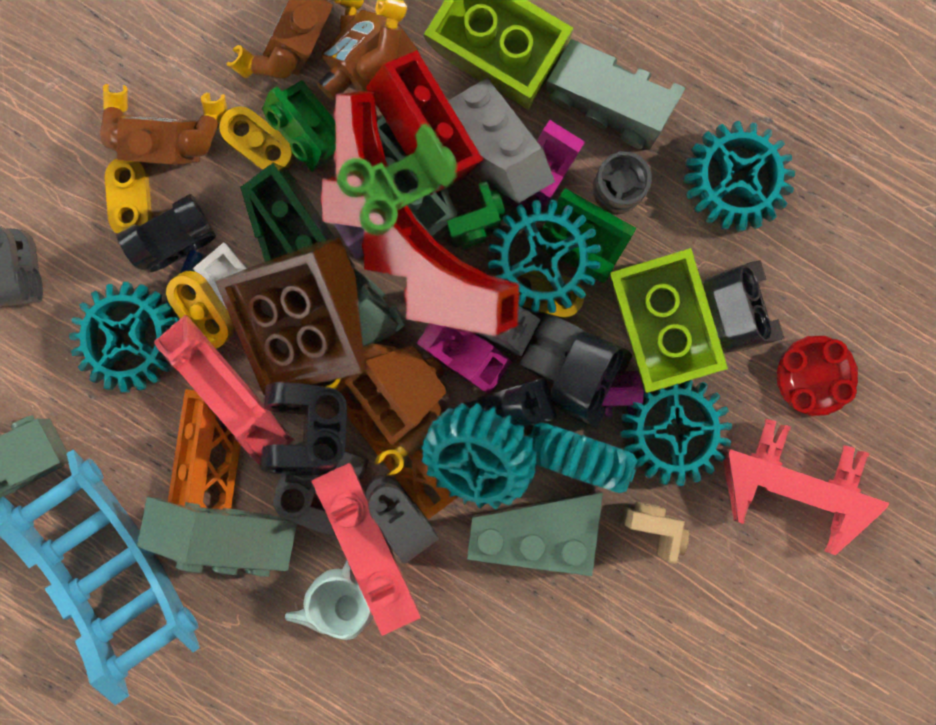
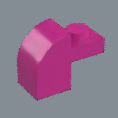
[502,120,585,216]
[417,323,512,394]

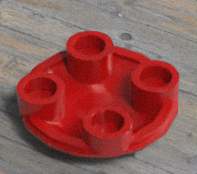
[777,336,858,416]

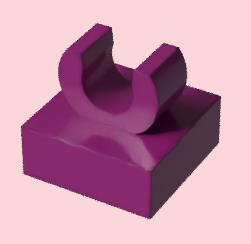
[602,371,644,417]

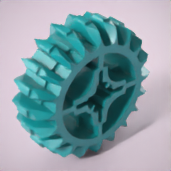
[683,121,796,232]
[488,200,601,313]
[68,282,180,393]
[620,380,732,486]
[422,403,537,509]
[528,423,637,493]

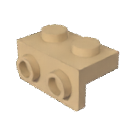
[621,501,689,564]

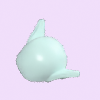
[285,560,373,640]

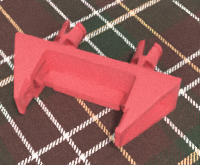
[154,314,295,465]
[721,419,889,555]
[311,463,421,636]

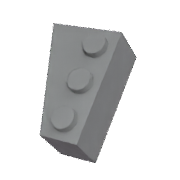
[448,78,555,203]

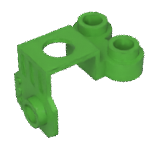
[337,124,457,235]

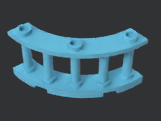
[0,449,200,705]

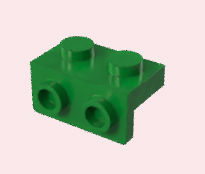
[262,80,336,172]
[447,181,505,251]
[535,188,636,283]

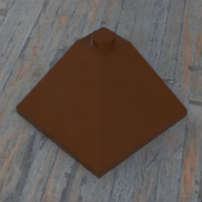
[215,237,366,395]

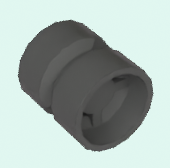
[593,151,652,214]
[519,313,584,383]

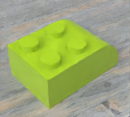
[424,0,573,110]
[609,248,728,393]

